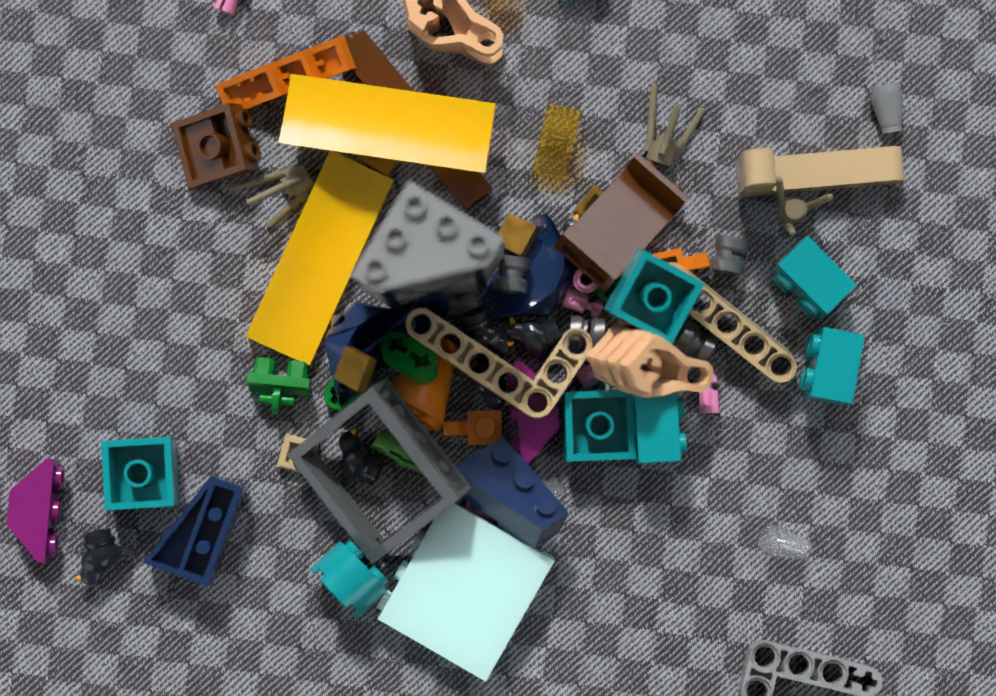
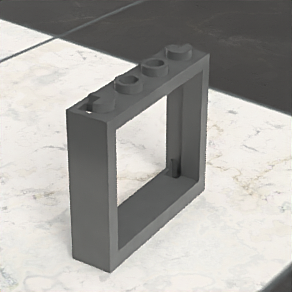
[287,377,472,564]

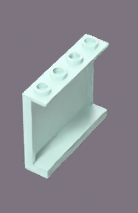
[376,500,555,681]

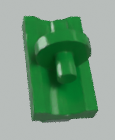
[246,357,311,415]

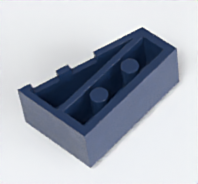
[455,436,569,549]
[142,476,248,586]

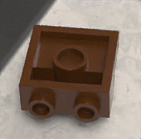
[171,103,261,189]

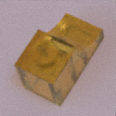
[532,103,582,183]

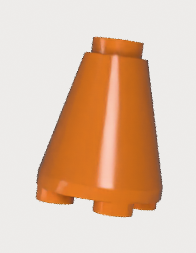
[391,338,457,432]

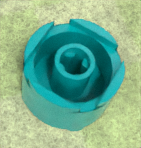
[310,541,388,620]

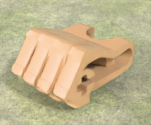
[402,0,504,66]
[586,326,713,398]

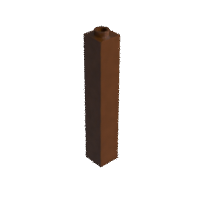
[345,29,493,213]

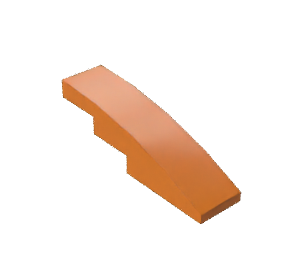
[215,35,356,109]

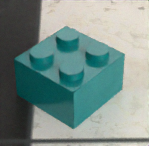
[770,236,857,319]
[604,247,705,344]
[798,327,865,406]
[561,389,636,462]
[634,392,687,464]
[101,437,180,510]

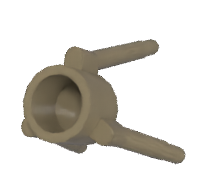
[643,84,705,168]
[228,164,314,228]
[776,177,833,236]

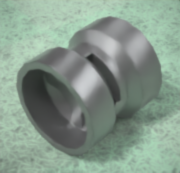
[710,235,750,276]
[493,255,531,294]
[568,315,605,350]
[674,321,719,361]

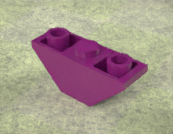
[507,361,560,464]
[6,459,65,563]

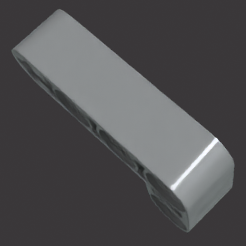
[738,639,883,696]

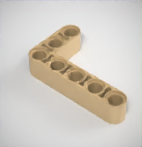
[735,146,905,197]
[615,262,797,383]
[406,308,592,418]

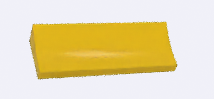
[279,74,496,173]
[245,150,395,366]

